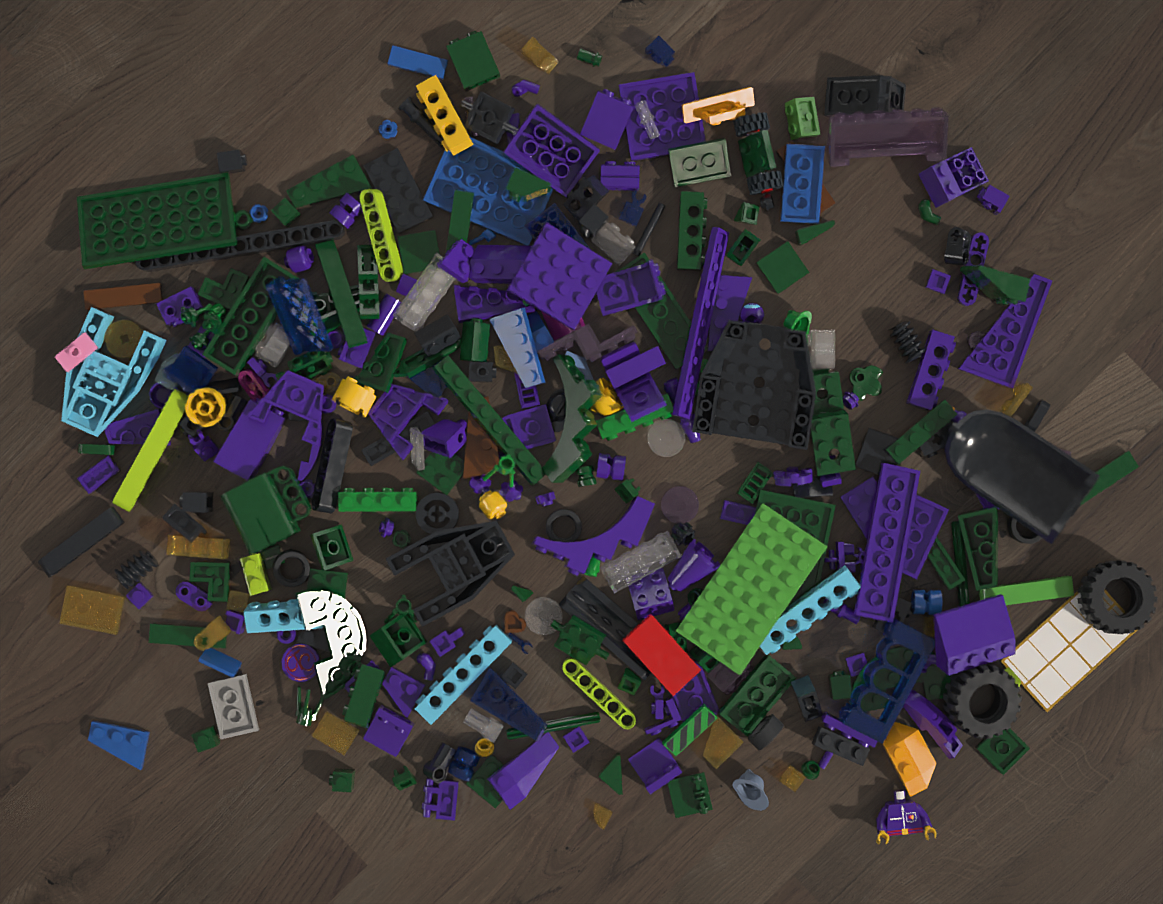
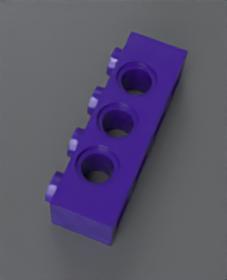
[906,330,956,410]

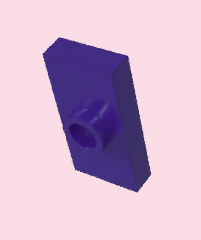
[77,455,121,494]

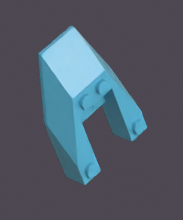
[62,307,167,437]

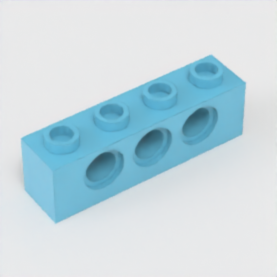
[244,599,323,633]

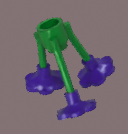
[469,452,523,502]

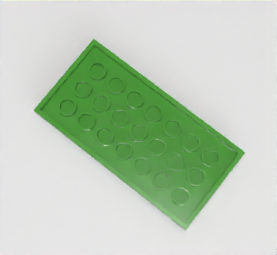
[676,504,827,675]

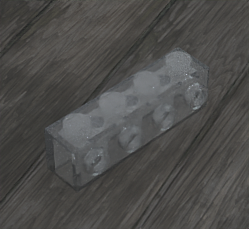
[393,253,456,332]
[600,531,681,593]

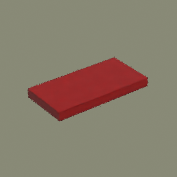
[622,614,701,696]

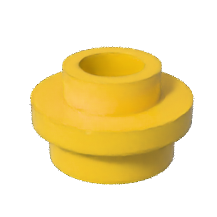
[475,738,494,757]

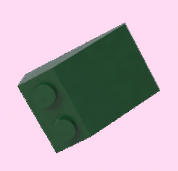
[960,265,1030,305]

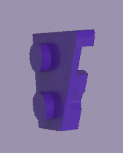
[437,239,475,283]
[382,666,426,718]

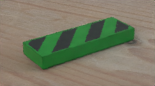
[662,704,718,756]

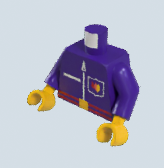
[876,790,936,845]

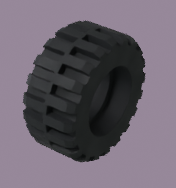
[1077,560,1158,634]
[943,663,1022,739]

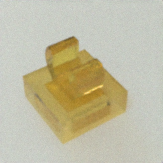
[779,765,806,792]

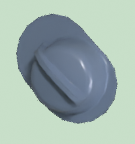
[732,769,769,811]

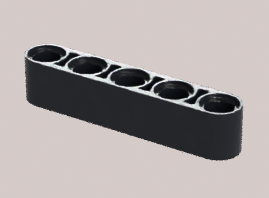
[311,418,353,514]
[37,507,125,578]

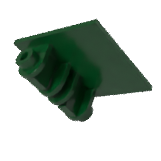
[668,772,713,818]

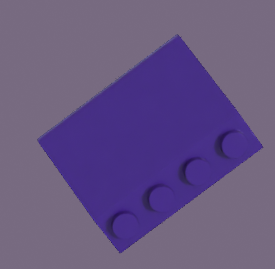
[504,103,600,197]
[934,594,1016,676]

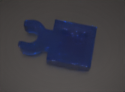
[619,190,646,227]

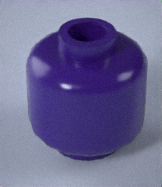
[284,245,314,273]

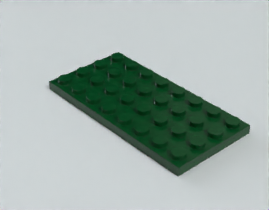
[77,172,237,270]

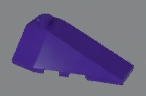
[487,732,559,810]

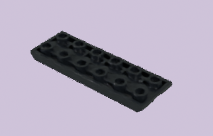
[558,575,651,680]

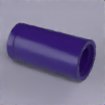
[367,294,402,336]

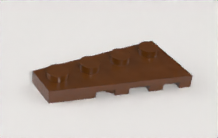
[463,397,500,479]

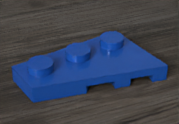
[88,721,150,770]

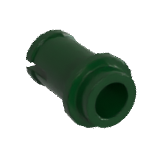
[577,48,602,67]

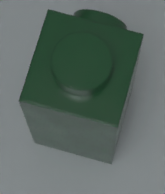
[460,318,490,362]

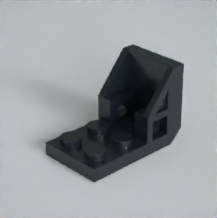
[824,75,906,123]

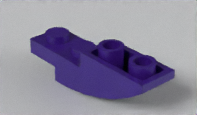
[899,689,963,759]

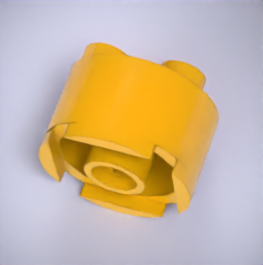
[331,376,376,418]

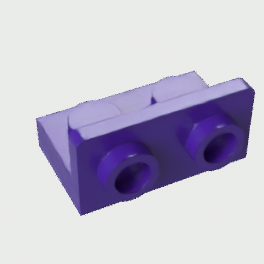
[338,328,376,369]

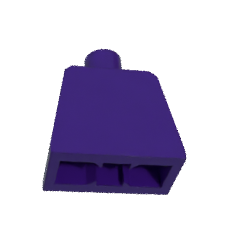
[420,419,467,458]

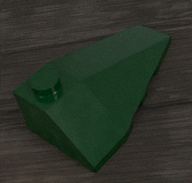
[293,285,360,340]

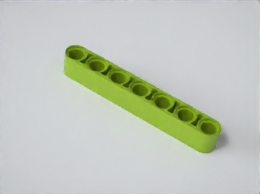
[112,389,189,512]

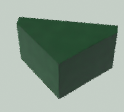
[726,229,761,266]
[598,753,623,795]

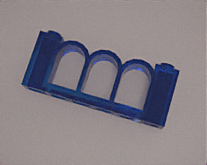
[838,619,935,744]

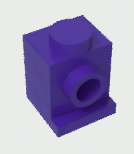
[977,185,1010,215]

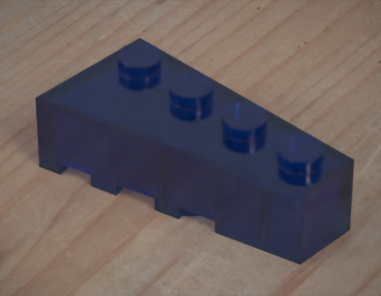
[470,668,548,741]

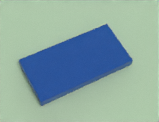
[781,144,825,224]

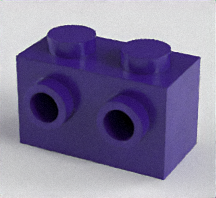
[156,287,204,327]

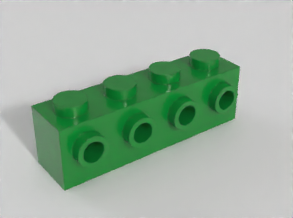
[596,393,673,441]
[338,488,418,512]

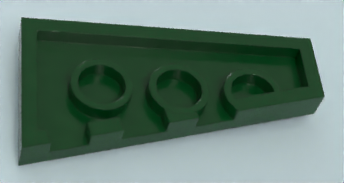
[286,154,372,208]

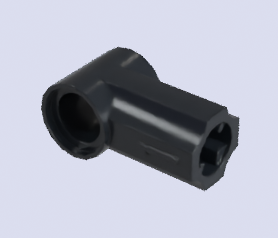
[217,393,248,431]
[423,742,457,783]

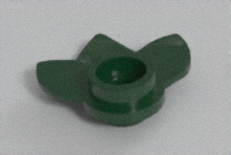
[849,365,883,401]

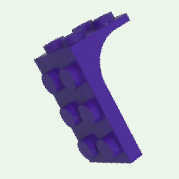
[596,260,665,316]
[601,342,666,422]

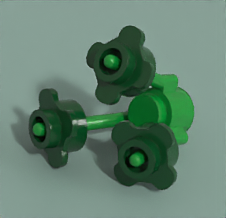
[181,303,226,350]

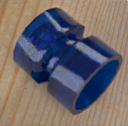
[447,746,481,781]

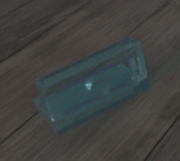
[155,353,188,390]

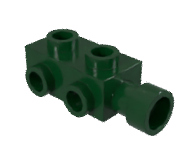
[276,346,334,381]

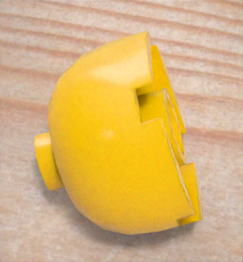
[590,378,624,416]
[185,387,226,427]

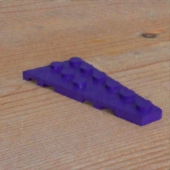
[958,274,1052,389]

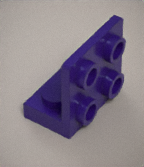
[627,568,675,620]
[363,705,415,757]
[628,738,682,794]

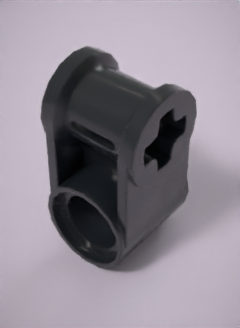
[944,227,971,265]

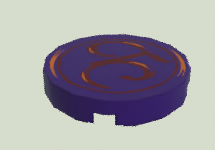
[281,644,320,682]

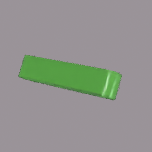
[979,576,1074,605]

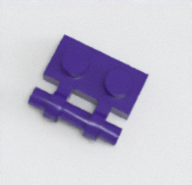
[422,778,459,821]

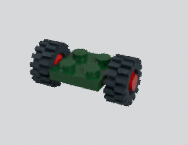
[733,112,784,195]

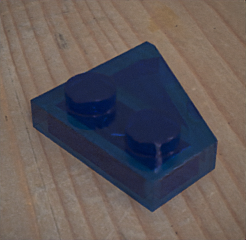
[408,360,447,397]

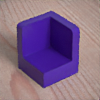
[224,609,246,635]

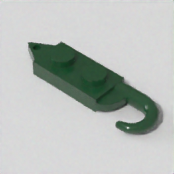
[393,339,462,378]

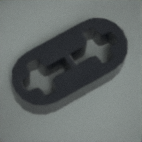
[1024,399,1051,432]

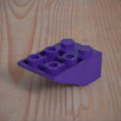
[919,147,989,208]

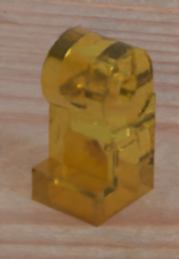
[521,36,559,74]

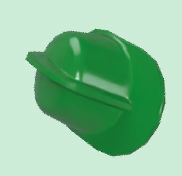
[783,310,812,340]

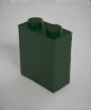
[446,31,500,92]

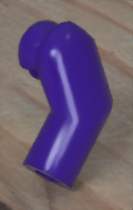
[417,653,436,680]

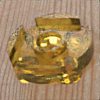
[104,320,143,358]

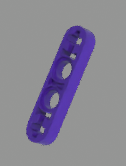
[958,232,989,306]

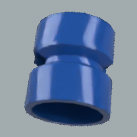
[911,590,942,615]

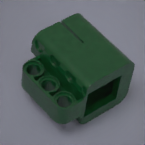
[220,466,312,555]

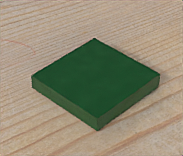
[397,230,441,275]
[756,241,810,295]
[975,728,1030,775]

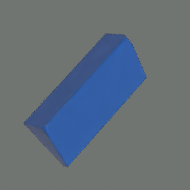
[198,647,242,677]

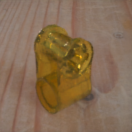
[194,616,232,650]

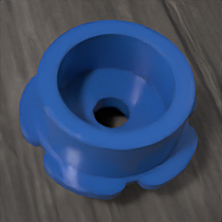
[379,120,397,139]
[249,204,268,223]

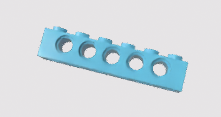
[760,565,861,655]
[415,625,513,725]

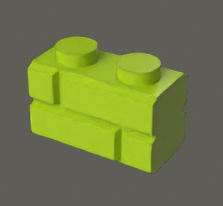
[240,553,272,596]

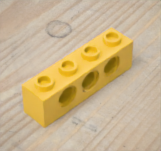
[416,75,474,156]

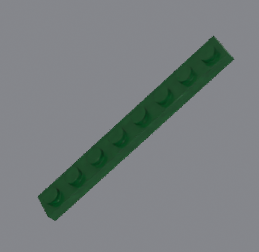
[432,356,546,486]

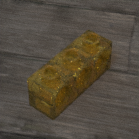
[166,535,230,559]

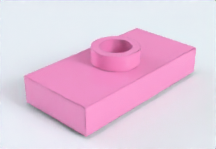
[55,332,98,372]

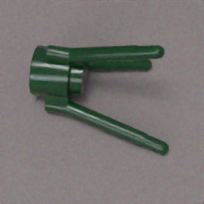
[384,595,418,623]
[295,686,324,726]

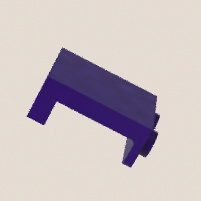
[580,89,635,150]

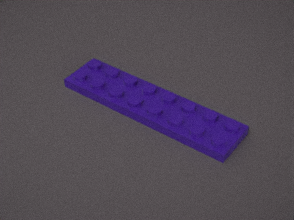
[854,463,920,622]

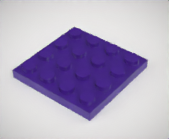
[619,72,706,161]
[507,223,612,330]

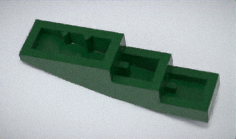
[357,245,380,319]

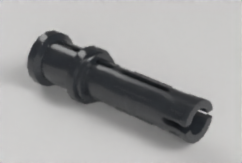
[398,97,444,148]

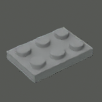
[208,674,259,739]

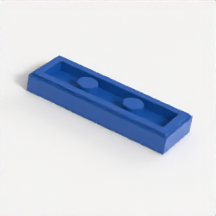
[388,45,448,80]

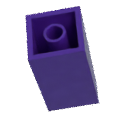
[214,398,287,480]

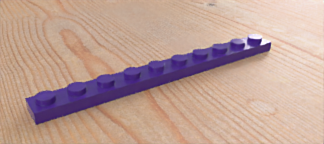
[672,227,729,419]

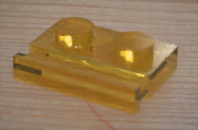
[312,711,359,755]

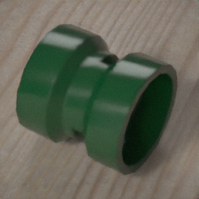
[575,465,597,487]

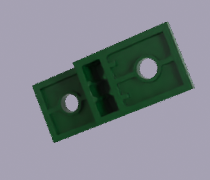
[810,370,856,476]

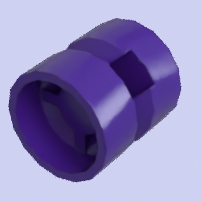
[329,192,363,229]
[596,453,626,481]

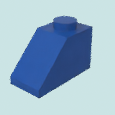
[527,311,555,353]

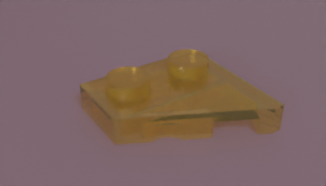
[703,715,744,769]

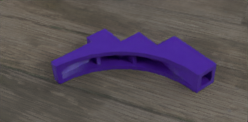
[532,496,655,576]

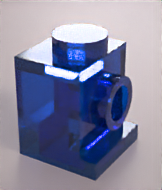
[645,36,675,67]

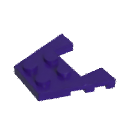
[248,371,324,446]
[368,384,448,460]

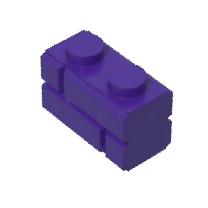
[601,161,640,191]

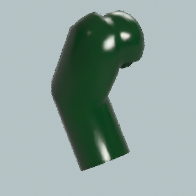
[918,199,941,225]

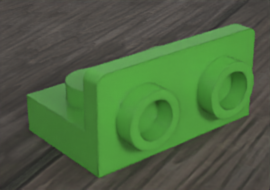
[785,97,821,140]

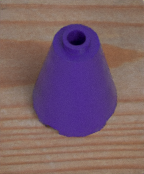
[668,539,720,592]

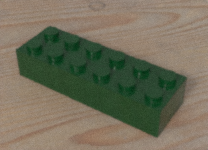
[202,257,300,376]

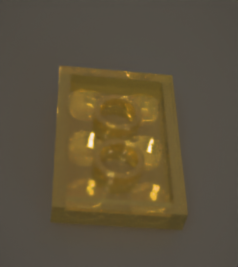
[59,585,125,635]

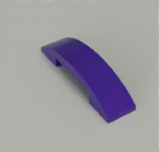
[298,416,324,481]

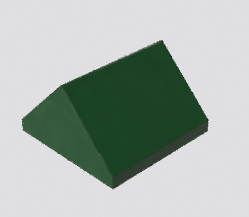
[310,524,354,571]

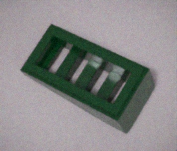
[795,220,835,246]
[736,462,773,504]

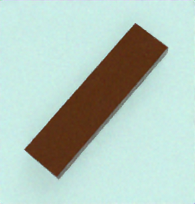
[83,283,163,310]

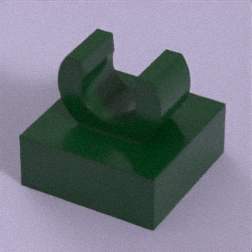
[614,478,641,504]
[392,765,417,791]

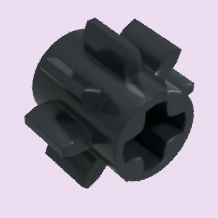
[671,522,695,546]

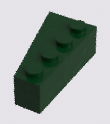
[958,506,998,591]

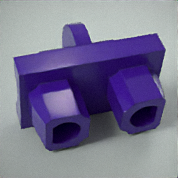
[824,541,856,573]

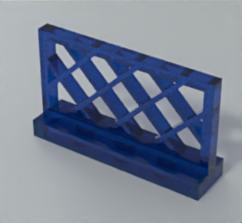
[266,277,334,355]

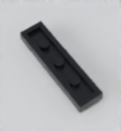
[361,411,435,466]

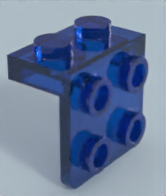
[163,346,218,393]

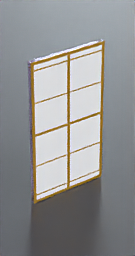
[1000,585,1137,712]

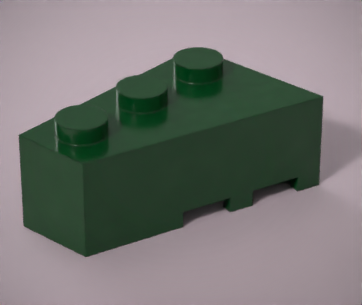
[342,664,385,729]

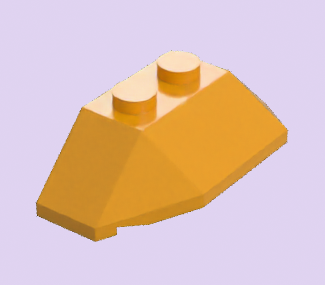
[874,720,936,797]

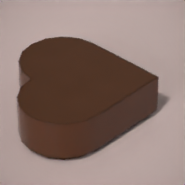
[504,610,526,633]

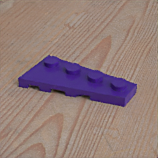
[453,285,535,323]

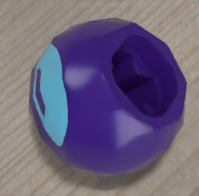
[740,303,764,323]

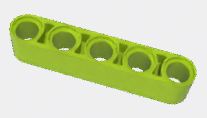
[360,189,404,282]
[562,657,636,729]

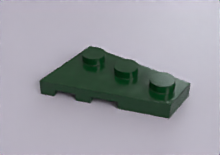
[354,333,408,393]

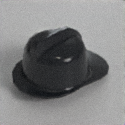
[546,389,566,432]

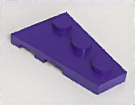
[104,408,171,446]

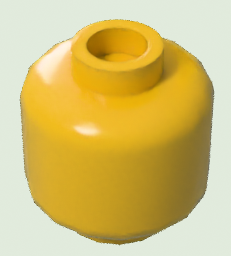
[479,490,507,519]

